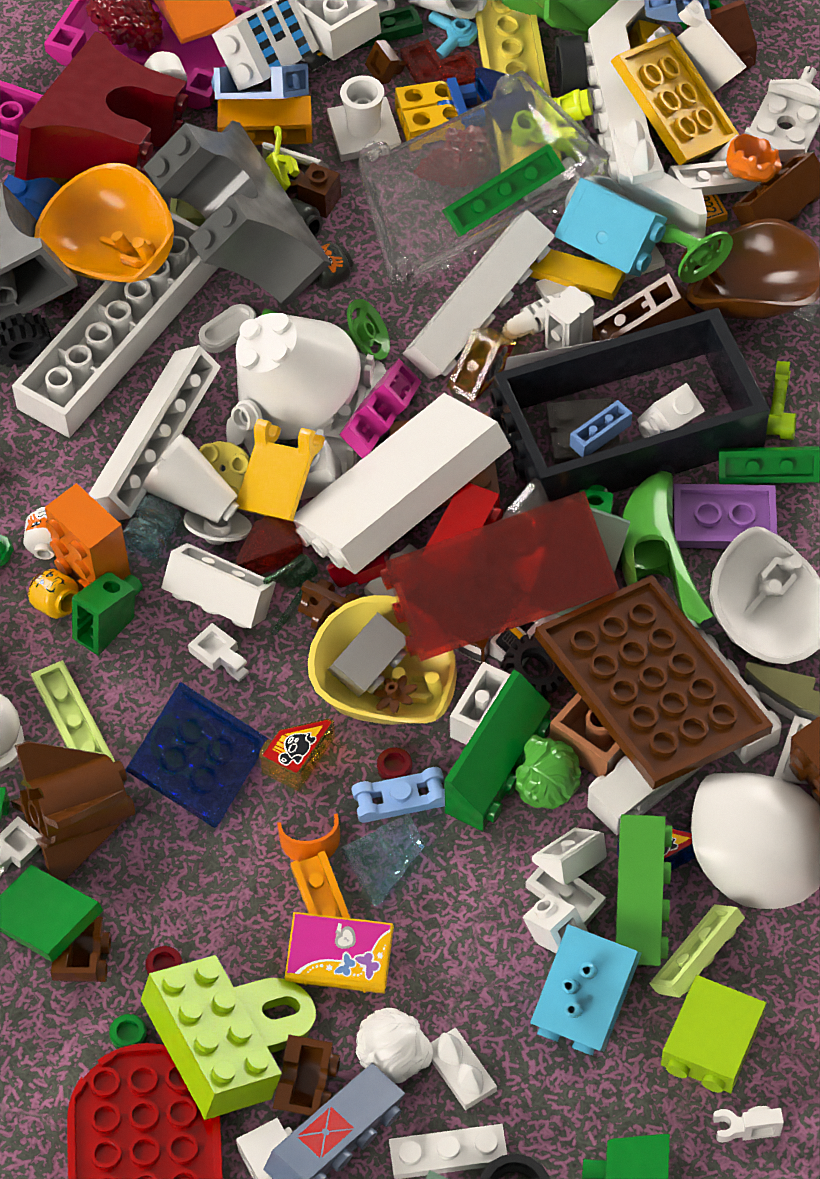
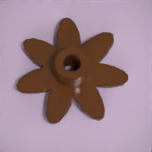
[373,675,418,714]

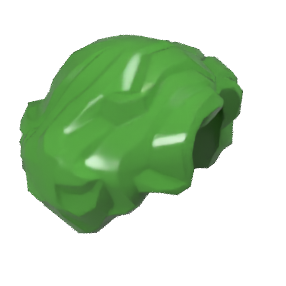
[515,735,581,809]

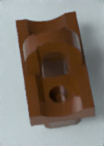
[298,579,362,631]

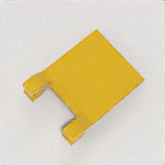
[236,419,325,522]

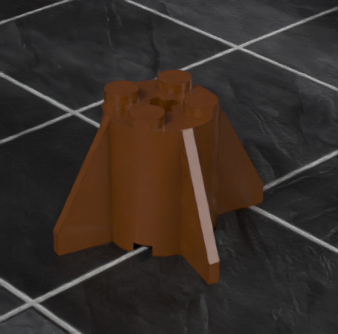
[11,741,135,881]

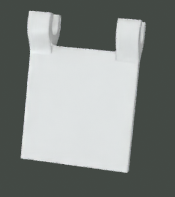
[646,0,746,93]

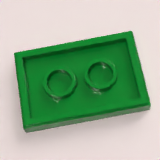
[0,865,103,962]

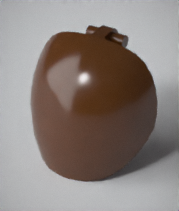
[681,218,820,320]

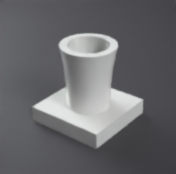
[327,76,402,162]

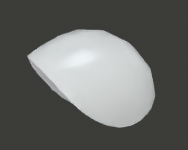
[710,526,820,664]
[691,773,820,909]

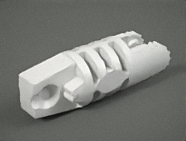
[501,291,563,341]

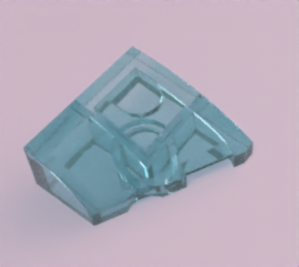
[341,814,425,907]

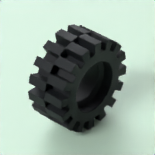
[0,313,52,368]
[500,633,566,699]

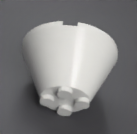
[236,313,361,440]

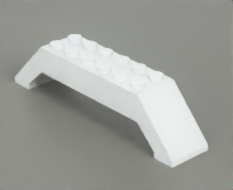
[584,0,707,249]

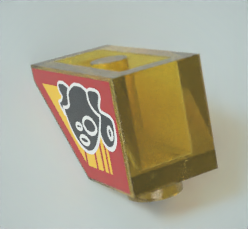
[446,327,516,402]
[259,718,335,791]

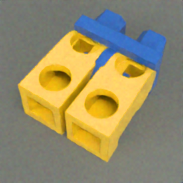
[395,77,485,152]

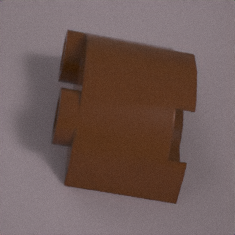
[51,917,111,982]
[273,1035,340,1116]

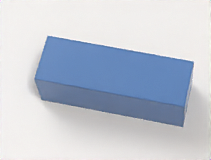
[570,400,632,457]

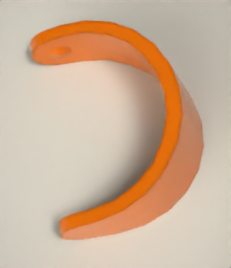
[277,813,340,862]

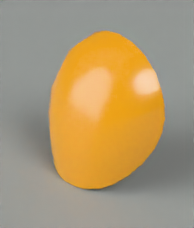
[34,163,174,283]

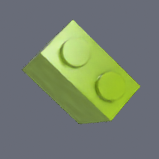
[661,975,767,1093]

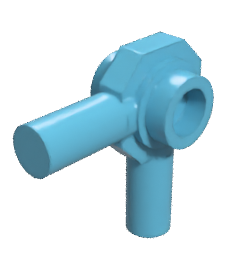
[428,11,478,61]

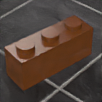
[731,152,820,226]

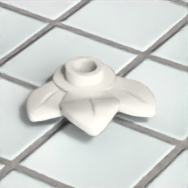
[226,399,263,456]

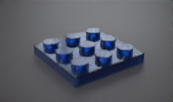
[125,682,270,828]

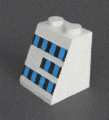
[212,0,320,91]

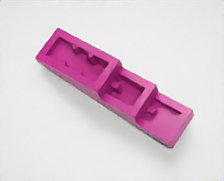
[339,359,422,459]

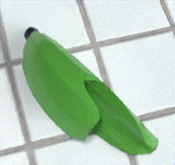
[619,464,718,630]

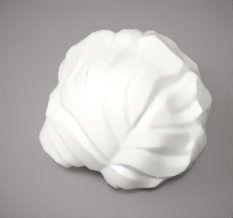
[356,1008,433,1084]

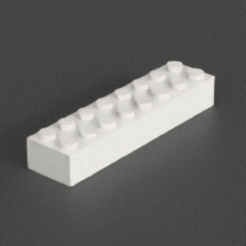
[12,212,219,438]

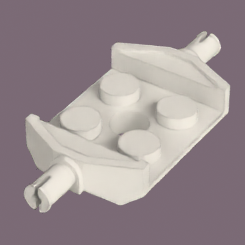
[745,66,820,162]

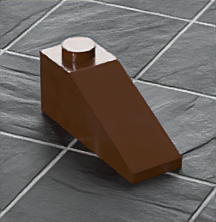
[592,273,697,342]

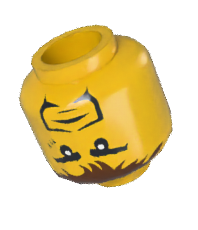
[28,568,79,619]

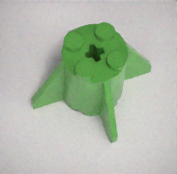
[502,0,619,42]

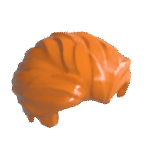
[726,133,782,183]

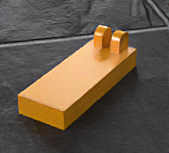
[290,851,350,918]

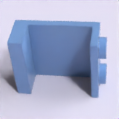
[211,63,309,99]

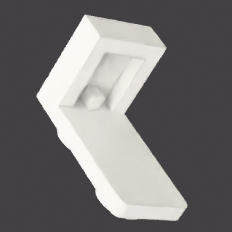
[637,383,705,438]

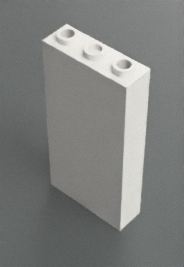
[293,393,511,574]

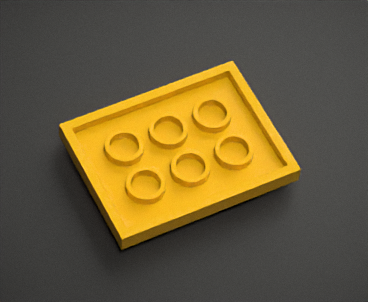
[611,33,739,165]

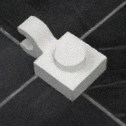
[188,623,249,682]
[0,817,42,877]
[713,1106,784,1142]

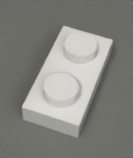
[526,867,606,926]

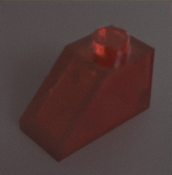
[236,516,304,575]

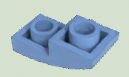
[644,0,711,22]

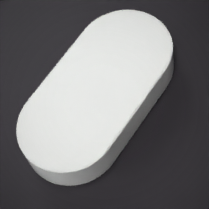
[199,304,256,353]

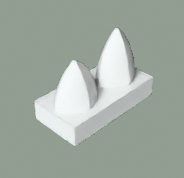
[613,119,664,185]
[431,1028,497,1111]

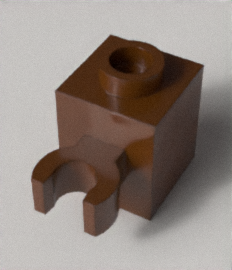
[285,163,341,218]

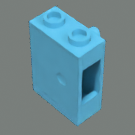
[554,178,667,277]
[530,924,642,1056]

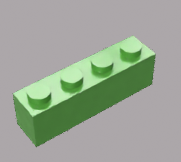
[615,814,672,967]

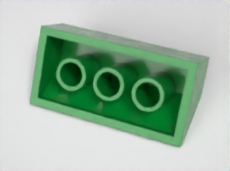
[444,670,552,832]

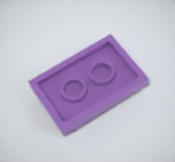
[673,484,777,549]

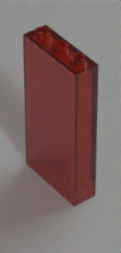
[380,491,619,662]

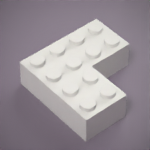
[258,0,381,61]

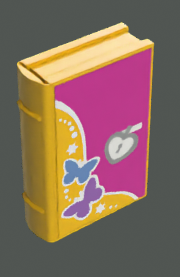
[285,912,394,994]

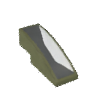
[744,662,820,721]

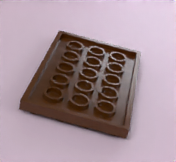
[534,575,773,790]

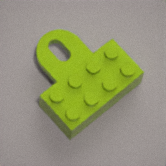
[141,955,316,1120]

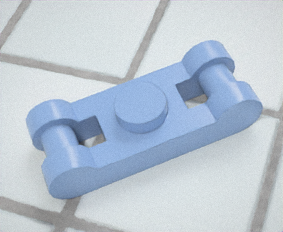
[351,767,445,823]

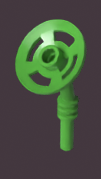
[660,223,733,283]
[261,299,390,361]

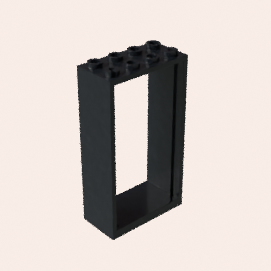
[490,308,770,515]

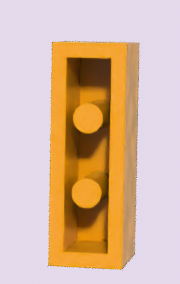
[217,96,313,145]

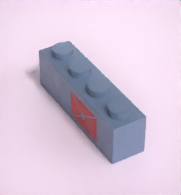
[263,1063,405,1179]

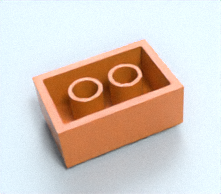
[45,483,131,591]

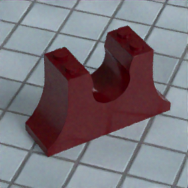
[14,31,189,181]

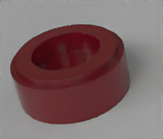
[377,747,413,780]
[145,946,183,976]

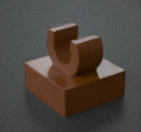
[365,40,406,84]

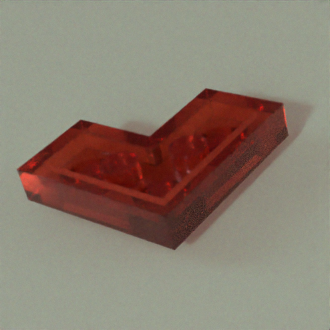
[400,39,481,86]

